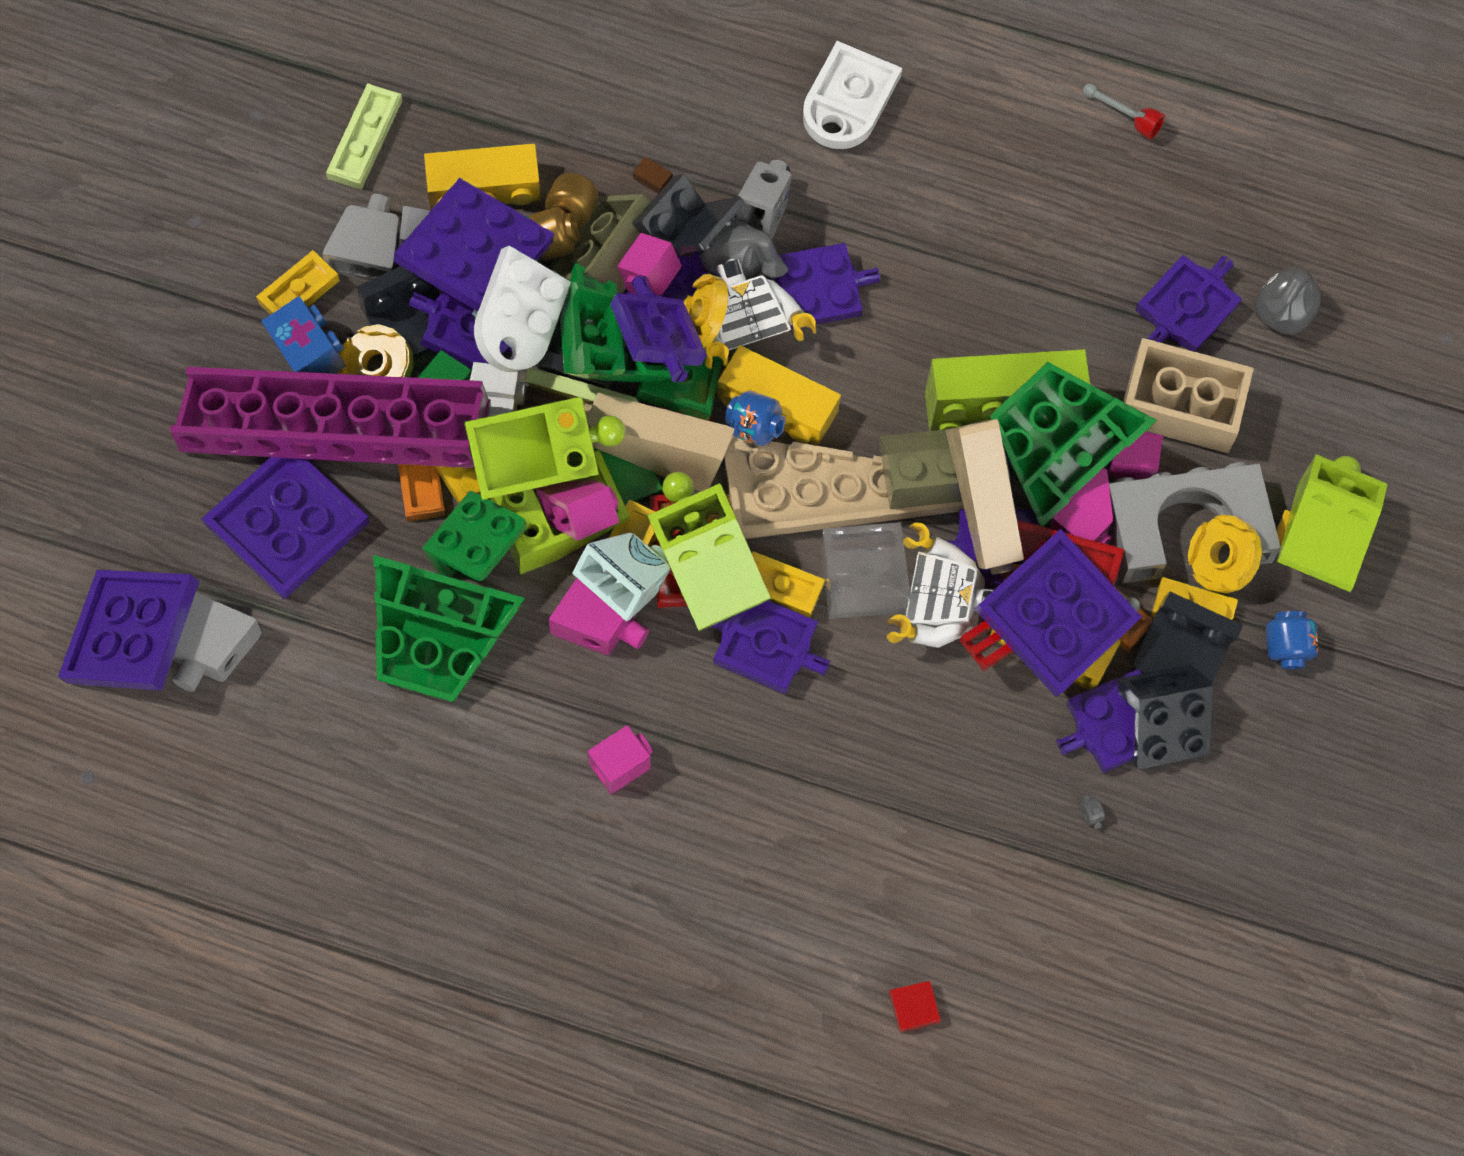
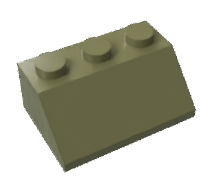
[548,194,651,294]
[878,429,1010,509]

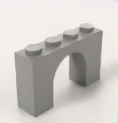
[1109,462,1281,583]

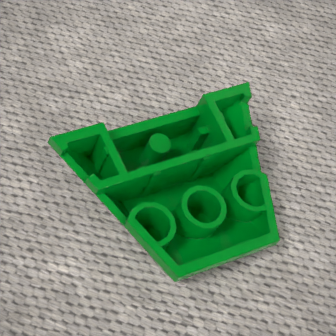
[560,263,689,382]
[990,361,1157,527]
[373,555,526,702]

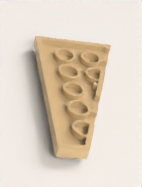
[723,435,964,539]

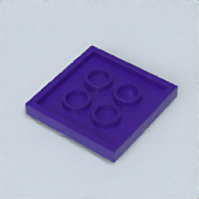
[394,178,554,312]
[201,457,370,600]
[974,529,1142,697]
[58,570,200,691]

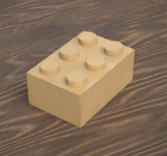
[1123,338,1254,454]

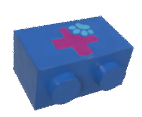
[261,296,346,374]

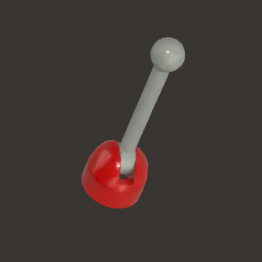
[1083,83,1165,140]

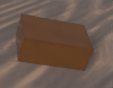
[633,157,673,194]

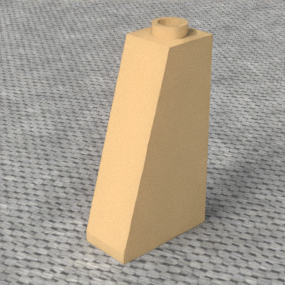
[584,392,735,492]
[946,419,1024,574]

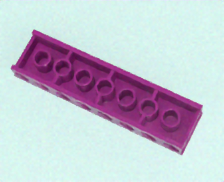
[170,367,491,468]

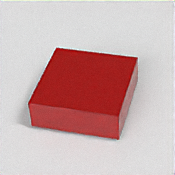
[889,981,941,1033]

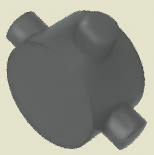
[1080,794,1105,829]

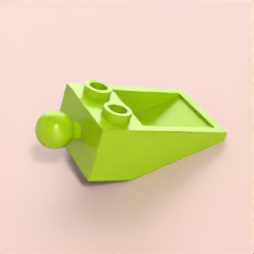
[465,397,626,500]
[491,450,630,575]
[1277,454,1388,592]
[648,472,771,631]

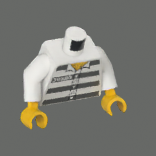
[705,259,816,368]
[887,523,993,648]

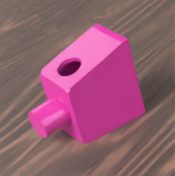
[549,578,650,655]

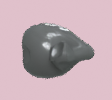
[699,220,788,280]
[1255,267,1322,335]

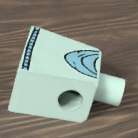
[572,533,670,622]

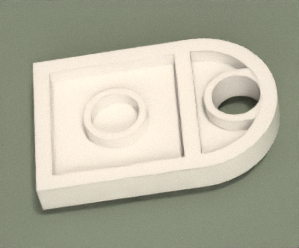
[803,41,902,149]
[474,246,571,372]

